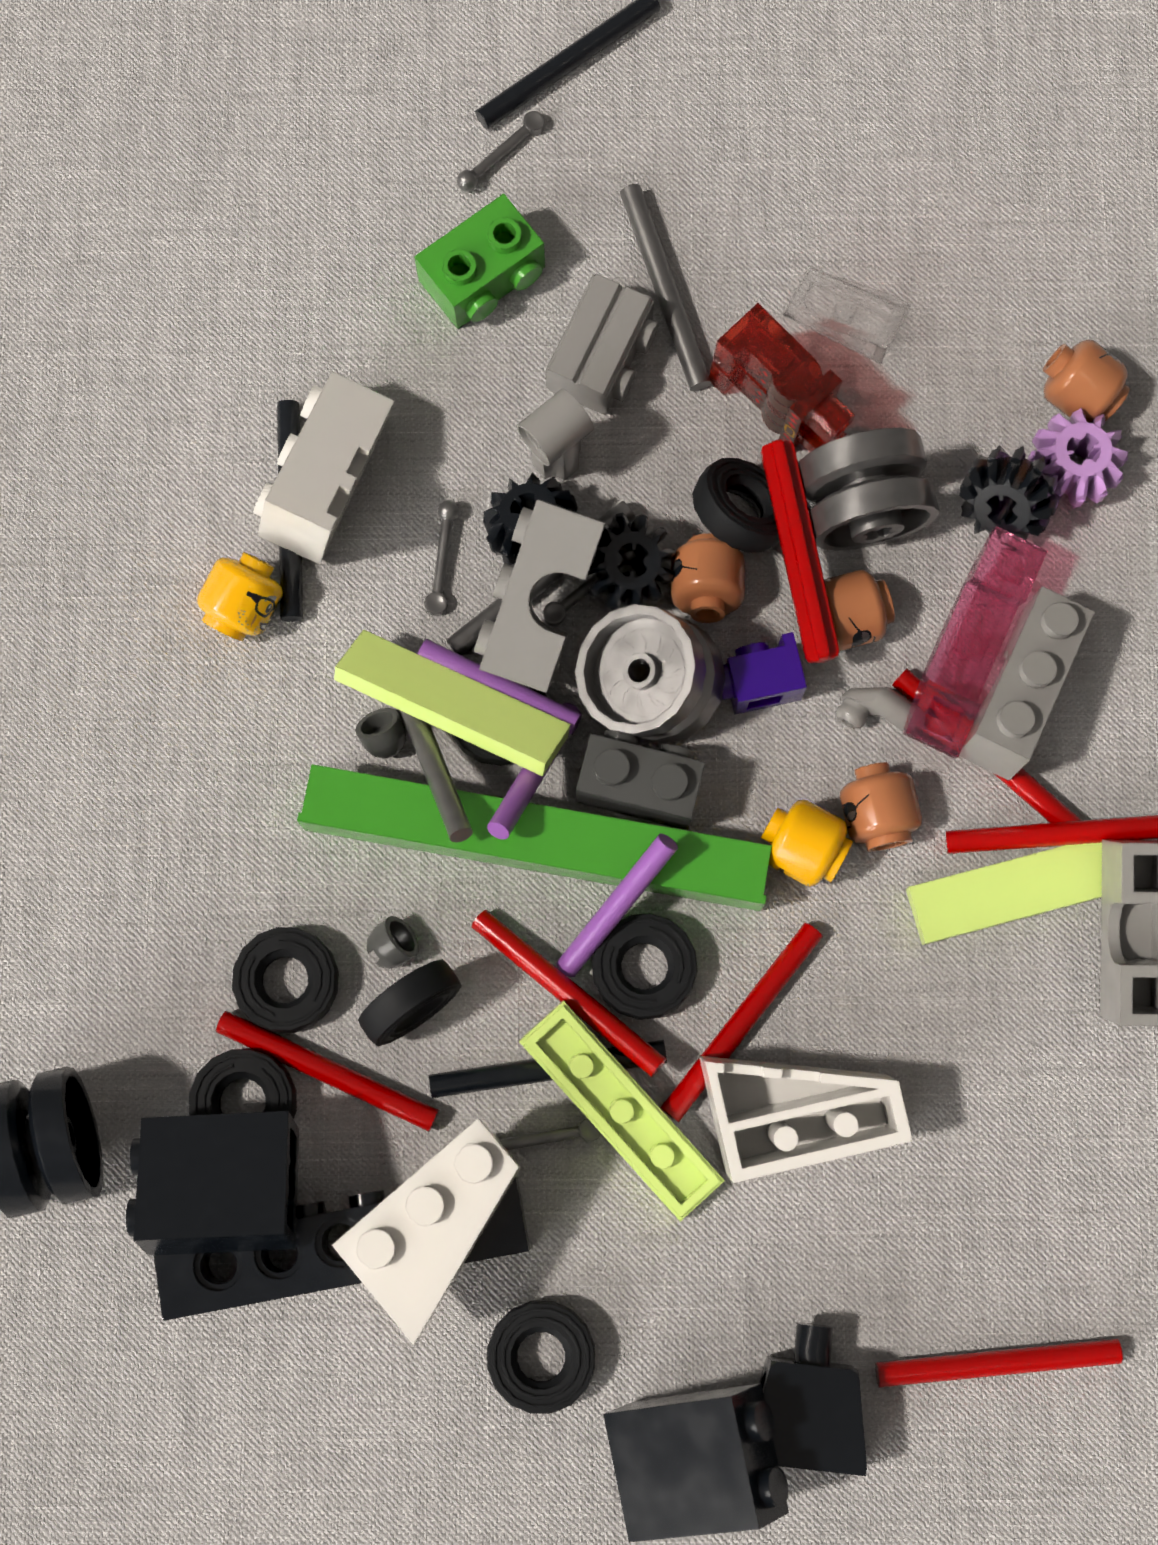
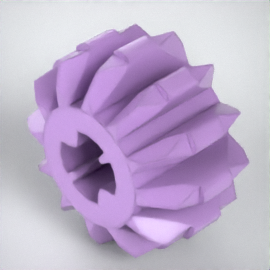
[1027,408,1128,509]

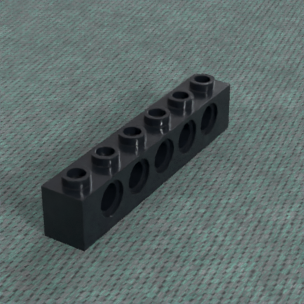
[153,1177,530,1321]

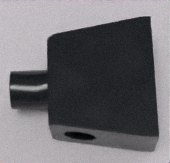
[759,1323,867,1476]

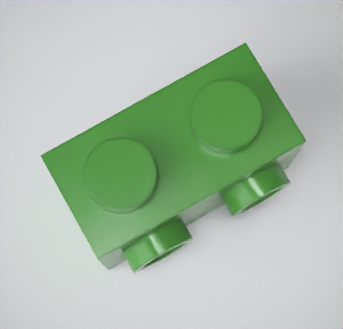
[414,193,545,329]

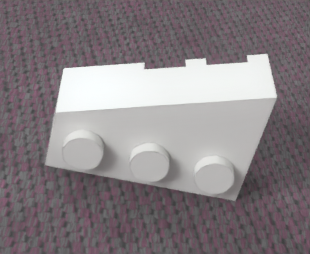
[253,371,394,565]
[699,1056,913,1183]
[332,1119,521,1345]

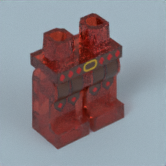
[709,303,855,452]

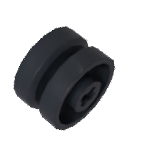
[0,1066,103,1218]

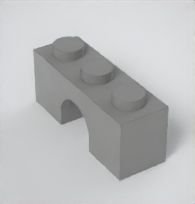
[474,499,606,693]
[957,586,1095,781]
[1100,839,1158,1026]

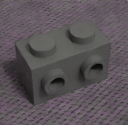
[576,730,705,830]

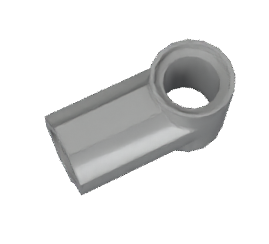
[516,389,594,480]

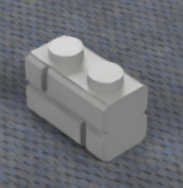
[545,274,659,414]

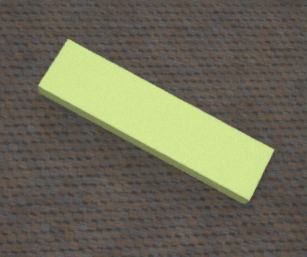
[334,630,571,777]
[906,843,1102,946]
[519,1000,725,1222]

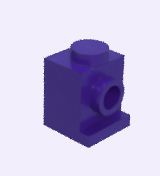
[721,632,807,715]

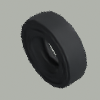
[692,458,780,553]
[592,913,698,1020]
[232,927,339,1033]
[358,959,462,1046]
[189,1049,297,1119]
[487,1301,595,1414]

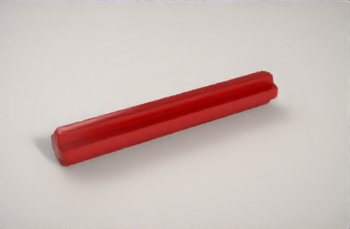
[761,439,840,663]

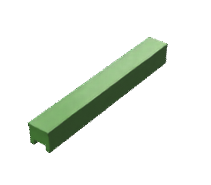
[297,764,772,911]

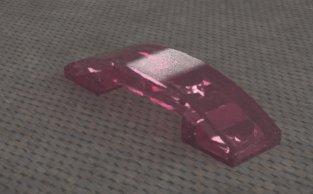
[902,526,1048,759]

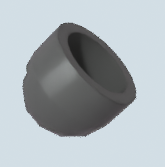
[355,708,406,759]
[366,916,419,969]

